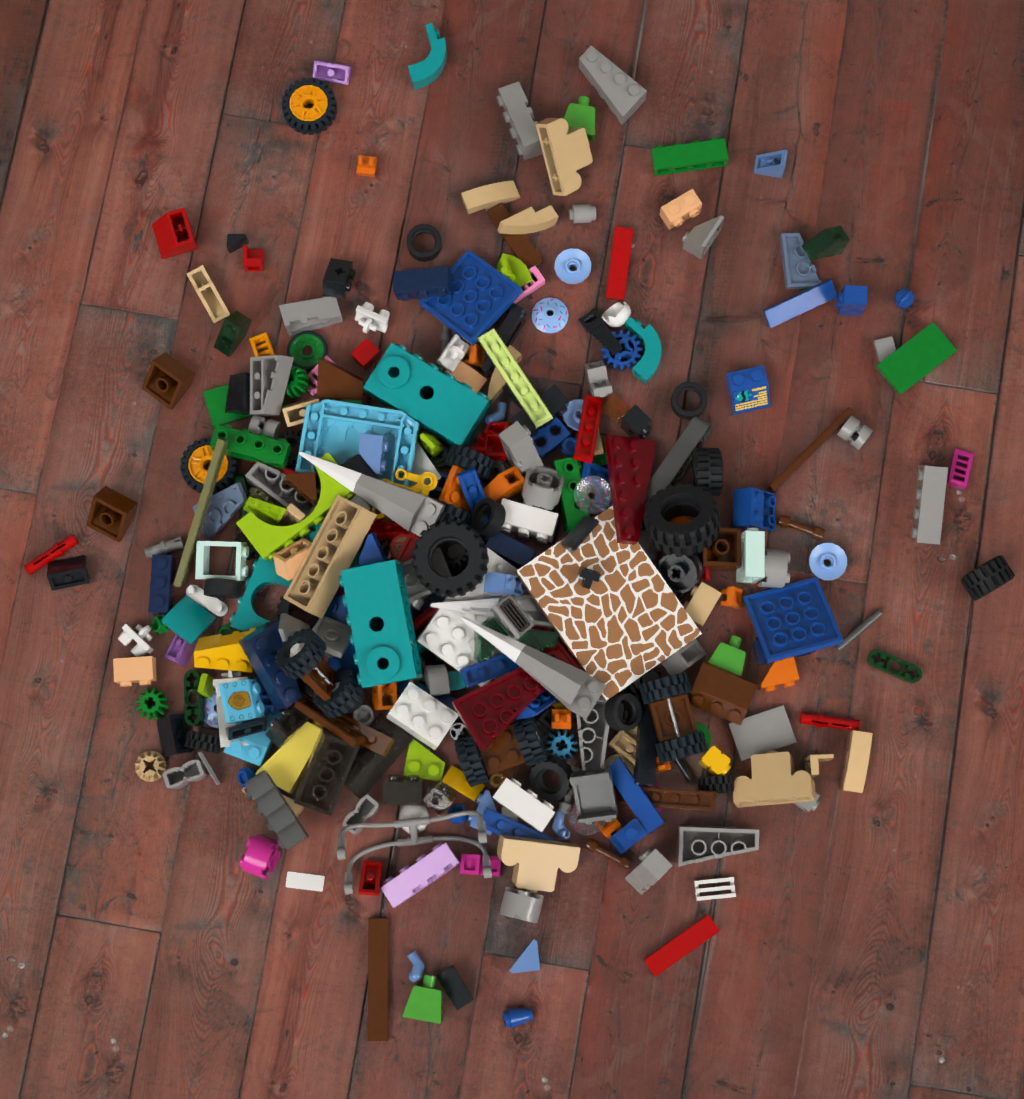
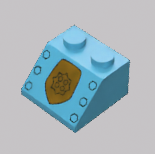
[218,679,265,723]

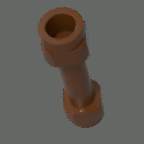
[777,514,825,540]
[585,838,632,870]

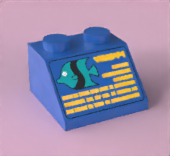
[724,365,771,415]

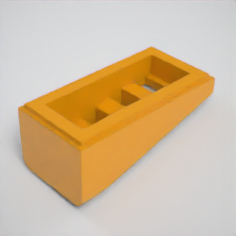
[249,332,275,357]

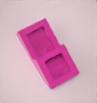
[460,854,503,877]

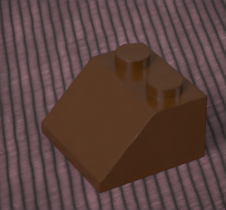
[142,352,195,409]
[86,486,138,542]
[702,528,741,571]

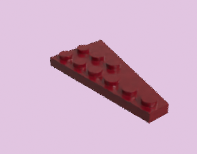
[604,434,657,545]
[452,650,562,753]

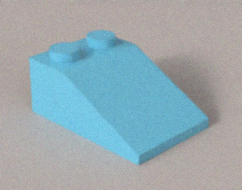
[224,710,285,767]

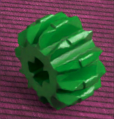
[285,366,311,399]
[135,687,169,720]

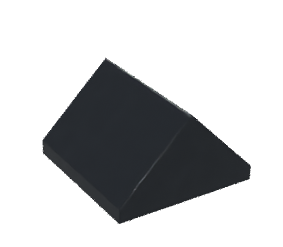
[225,372,263,417]

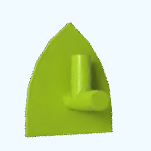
[496,253,533,287]

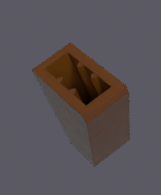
[316,357,366,400]

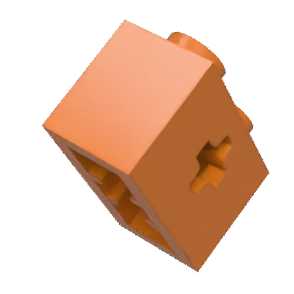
[371,682,397,711]

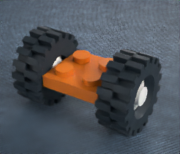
[436,445,496,527]

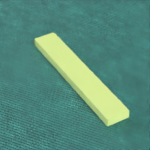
[478,328,553,428]

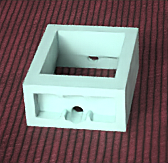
[736,528,765,584]
[195,541,249,581]

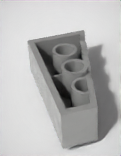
[496,81,543,161]
[911,465,948,545]

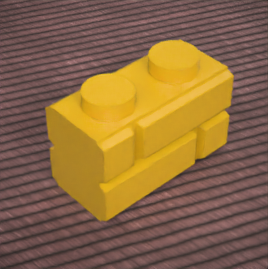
[699,746,731,776]

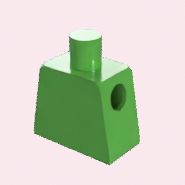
[564,96,595,143]
[708,635,746,676]
[403,974,442,1024]

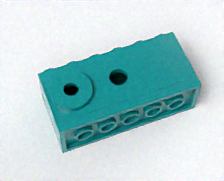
[363,343,491,447]
[339,560,423,688]

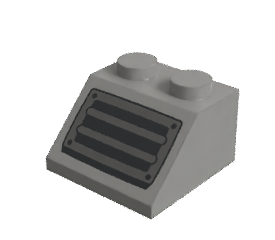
[490,594,534,640]

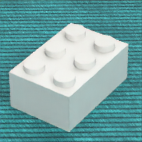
[499,498,559,544]
[386,682,459,750]
[493,778,555,833]

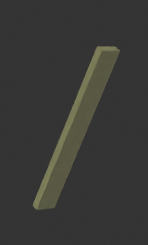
[173,438,229,588]

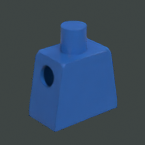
[609,817,648,854]

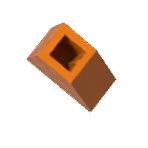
[483,465,525,503]
[759,657,800,692]

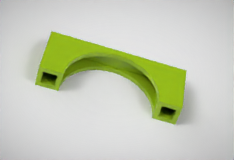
[236,452,356,562]

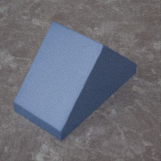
[754,150,788,178]
[509,939,540,973]

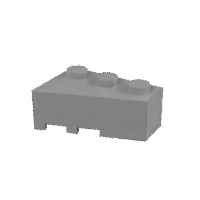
[279,296,343,337]
[250,355,294,416]
[624,849,673,895]

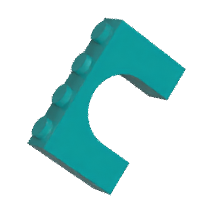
[230,555,293,632]

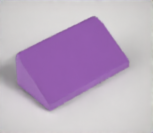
[312,59,352,85]
[164,633,203,667]

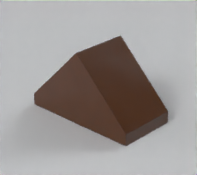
[285,472,317,507]

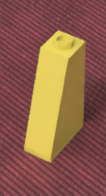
[255,721,326,794]

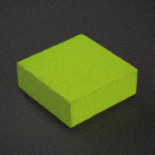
[197,673,214,698]

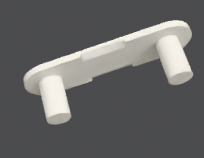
[186,585,228,617]

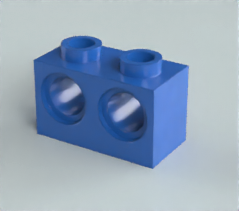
[532,417,571,461]

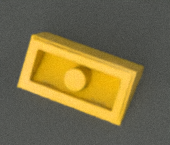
[441,765,485,802]

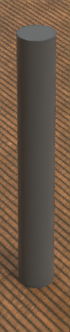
[834,609,883,652]

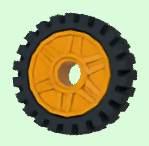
[282,78,337,135]
[180,437,239,495]

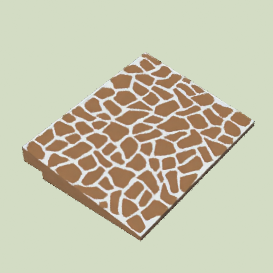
[515,506,702,701]

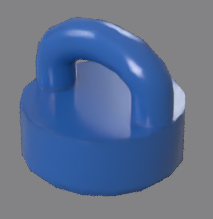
[894,289,914,309]
[560,437,576,457]
[238,767,256,788]
[448,804,468,824]

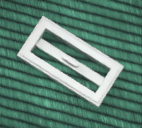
[694,877,736,901]

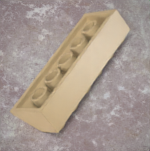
[283,495,377,619]

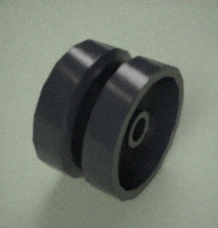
[657,552,705,593]

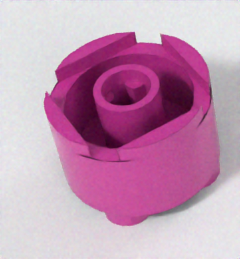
[239,834,281,880]

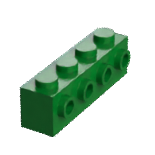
[650,137,728,176]
[209,424,292,470]
[551,457,590,536]

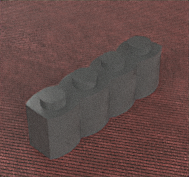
[244,770,309,850]

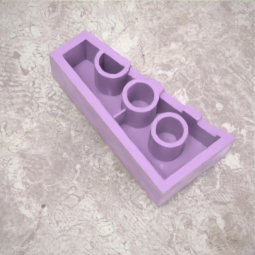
[381,842,460,908]

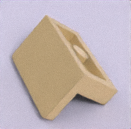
[805,754,834,778]

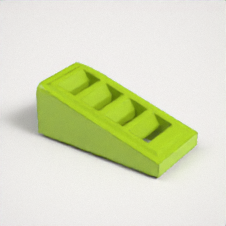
[420,433,444,458]

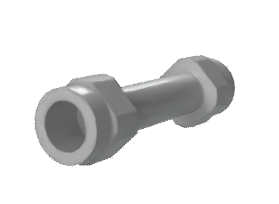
[558,766,582,815]

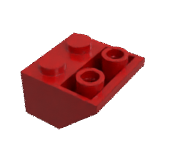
[152,208,198,260]

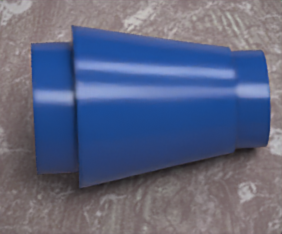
[502,1008,533,1028]

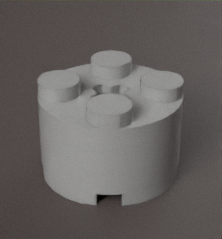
[522,466,564,510]
[757,549,791,588]
[500,887,544,923]

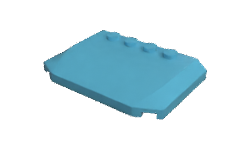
[295,399,420,487]

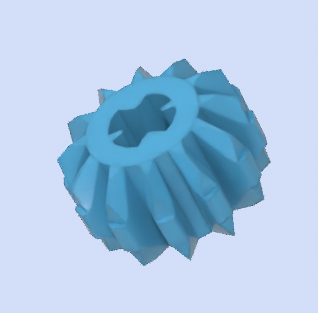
[545,730,578,761]

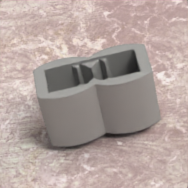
[162,760,208,789]
[342,795,380,835]

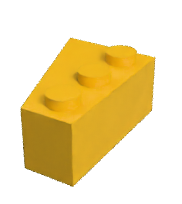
[194,627,256,672]

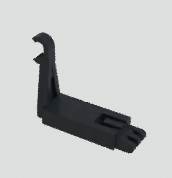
[482,303,526,377]

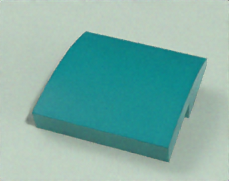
[161,595,217,646]

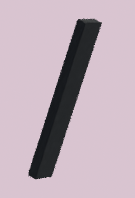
[634,670,661,787]

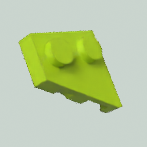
[243,496,287,526]
[403,738,446,782]

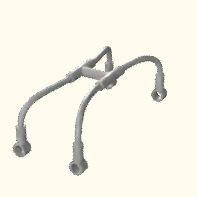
[337,810,492,895]

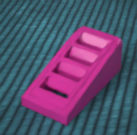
[946,448,974,490]

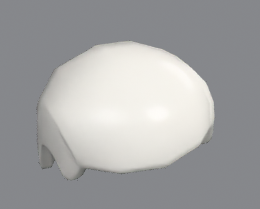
[602,301,631,327]
[399,802,429,834]

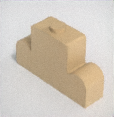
[536,118,593,196]
[733,750,816,808]
[497,834,580,893]

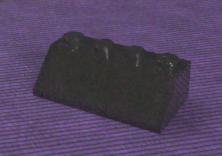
[329,713,413,799]
[294,726,360,816]

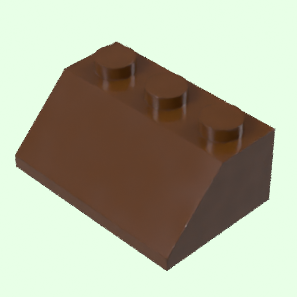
[688,661,758,726]

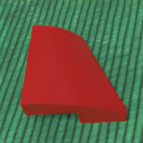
[469,422,509,461]

